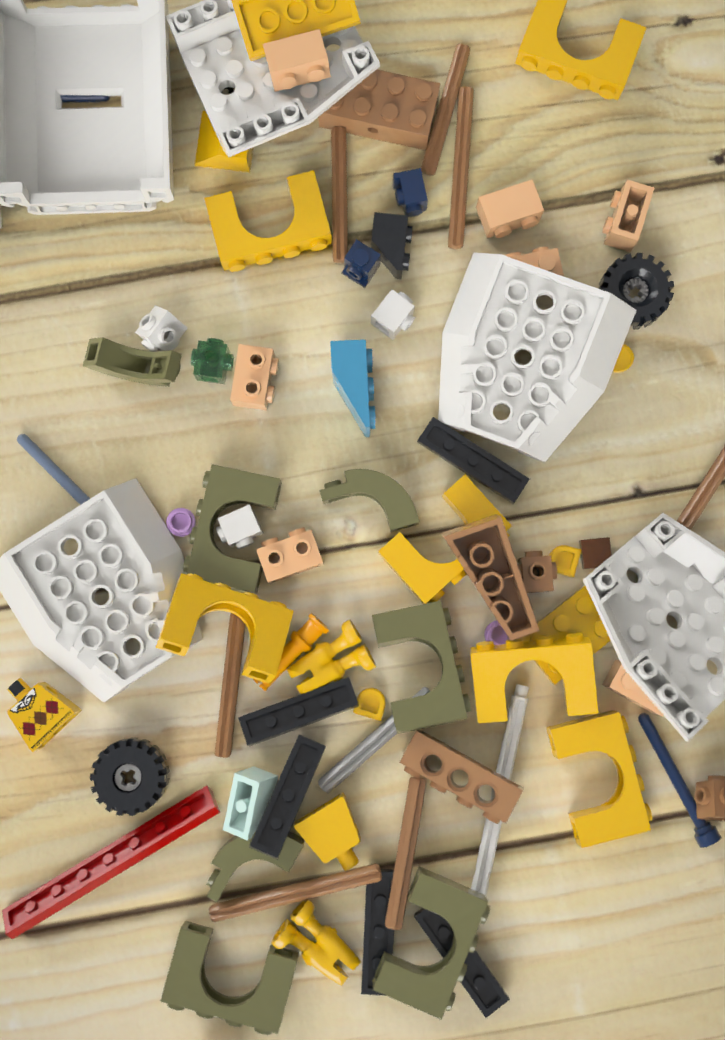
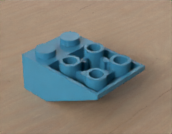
[330,339,376,437]

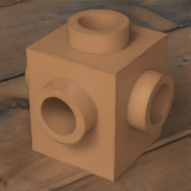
[517,551,557,593]
[695,775,725,822]

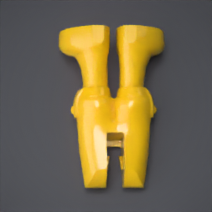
[286,620,377,695]
[271,899,361,986]

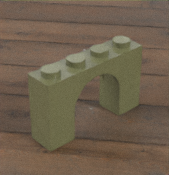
[183,464,282,594]
[372,601,471,734]
[373,866,490,1020]
[160,921,299,1035]

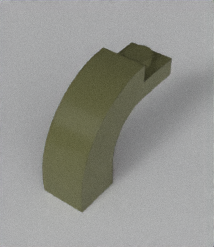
[83,337,182,386]
[319,469,420,532]
[206,831,305,902]

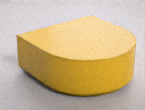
[549,545,581,578]
[353,688,386,721]

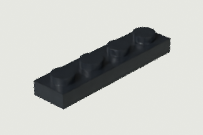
[417,417,530,504]
[238,677,359,747]
[249,735,326,860]
[361,869,394,996]
[414,908,510,1018]

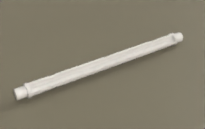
[471,684,529,896]

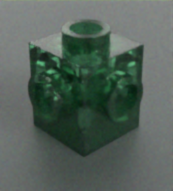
[191,338,234,384]

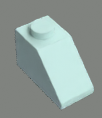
[223,766,278,840]

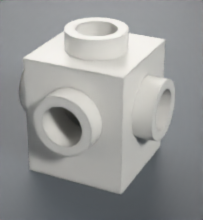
[135,305,187,352]

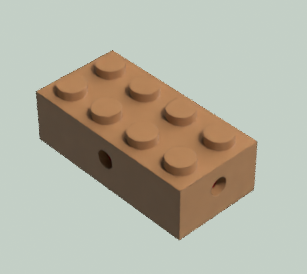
[318,69,441,151]

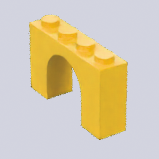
[515,0,647,100]
[204,170,332,272]
[378,474,512,604]
[155,573,294,684]
[470,633,598,723]
[546,710,653,848]

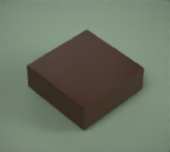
[579,537,612,569]

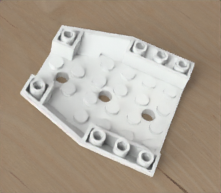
[165,0,380,157]
[438,253,636,462]
[0,478,203,703]
[583,513,725,741]

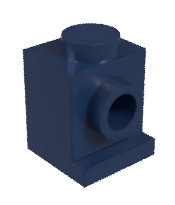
[392,168,428,217]
[342,239,381,288]

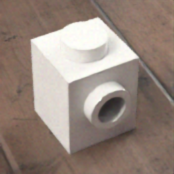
[371,289,415,340]
[216,504,264,549]

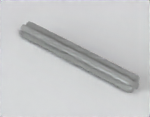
[318,687,431,793]

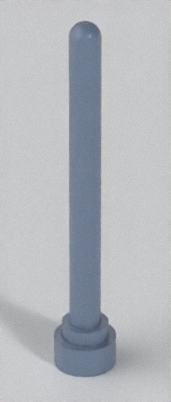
[17,434,90,505]

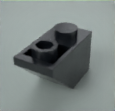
[371,212,413,280]

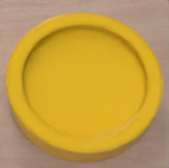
[613,344,634,372]

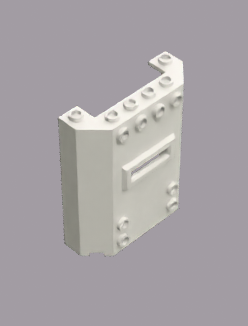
[0,0,174,215]

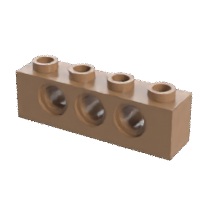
[400,729,524,824]

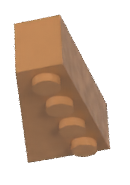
[441,514,539,640]

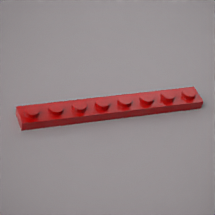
[2,785,220,940]

